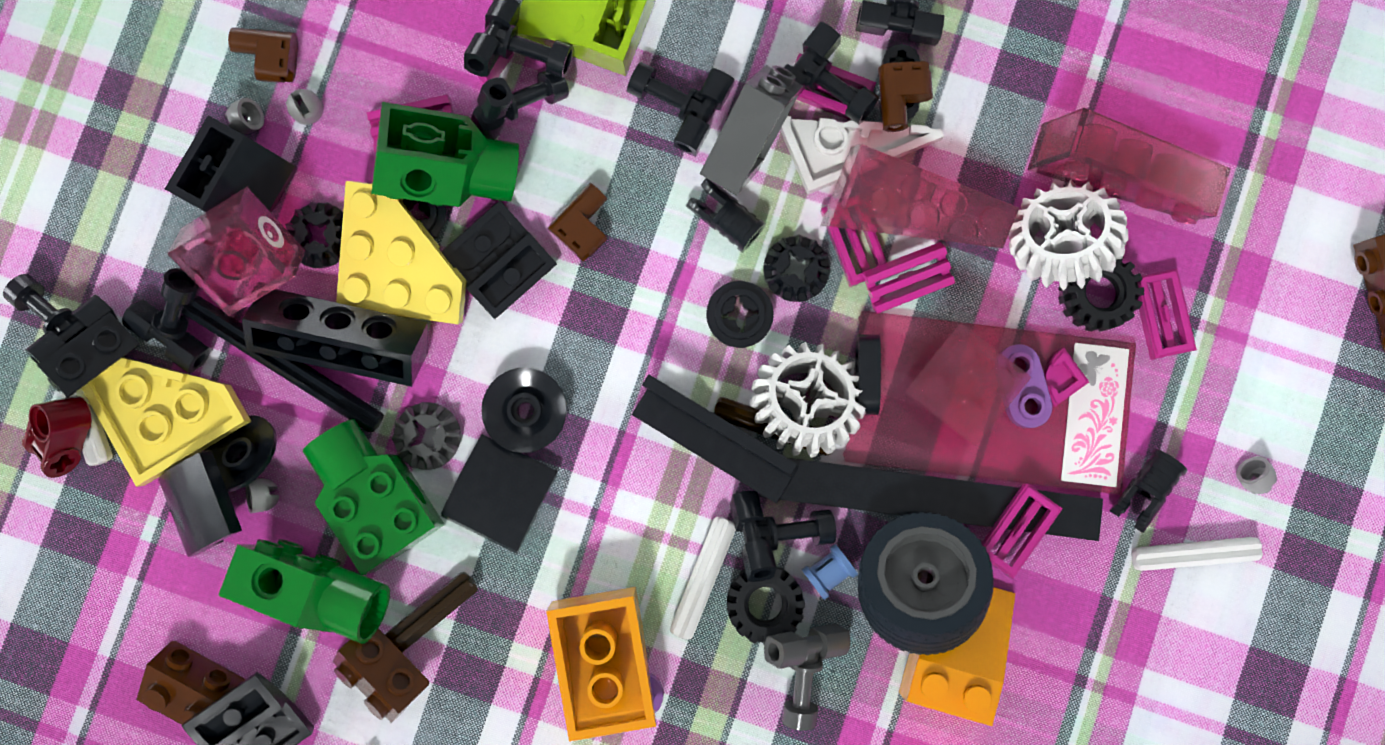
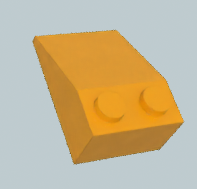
[546,587,656,742]
[898,587,1016,726]

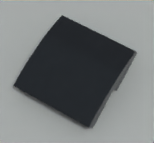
[441,200,557,320]
[441,434,558,554]
[158,450,242,557]
[181,672,314,745]

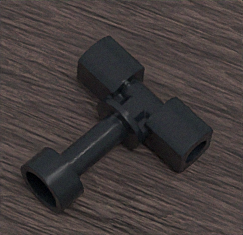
[464,0,574,78]
[855,0,944,46]
[784,21,879,125]
[626,62,735,157]
[471,70,569,139]
[122,268,210,374]
[3,274,118,364]
[730,491,836,582]

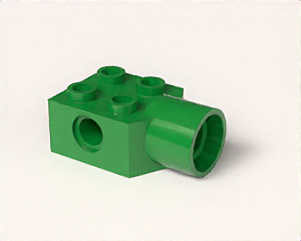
[371,102,519,207]
[302,419,445,576]
[218,539,390,644]

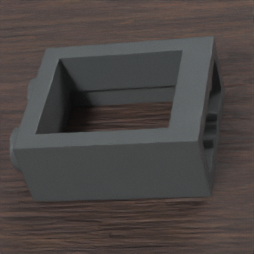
[700,65,803,195]

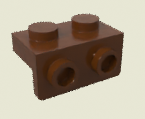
[333,628,429,723]
[136,641,245,725]

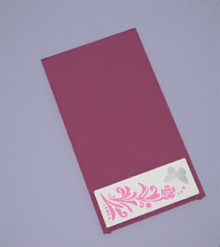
[843,311,1136,495]

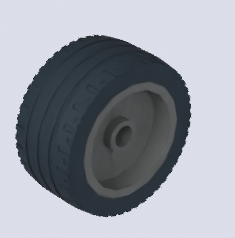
[858,512,994,655]

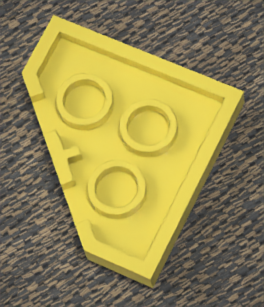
[336,181,467,325]
[82,357,251,487]

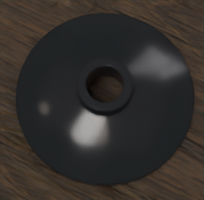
[481,368,567,453]
[204,415,277,492]

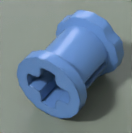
[801,544,858,600]

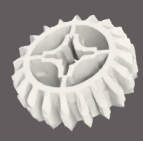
[1008,179,1129,291]
[750,342,866,458]

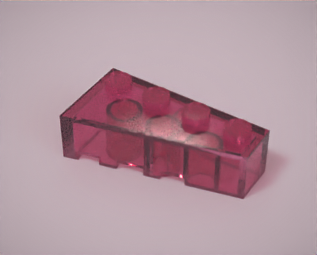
[1028,107,1231,224]
[820,144,1019,248]

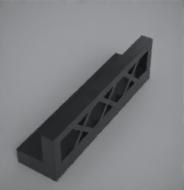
[632,374,799,504]

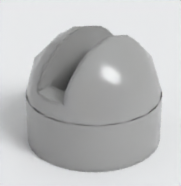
[286,89,323,125]
[225,98,264,134]
[1236,456,1277,494]
[245,478,279,513]

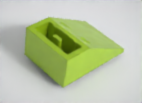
[516,0,655,76]

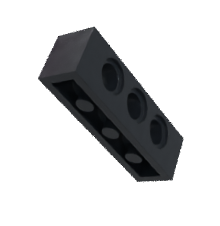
[242,286,428,387]

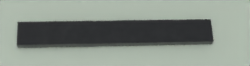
[759,458,1103,541]

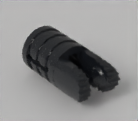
[685,178,766,253]
[1110,449,1188,533]

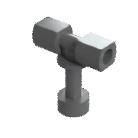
[764,623,850,731]

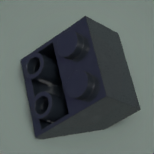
[165,115,298,239]

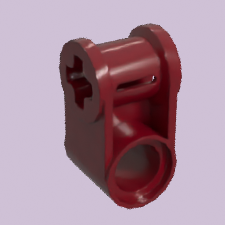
[22,395,92,478]

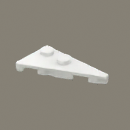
[780,116,944,195]

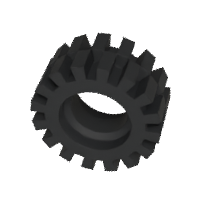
[1058,257,1144,332]
[727,567,805,644]

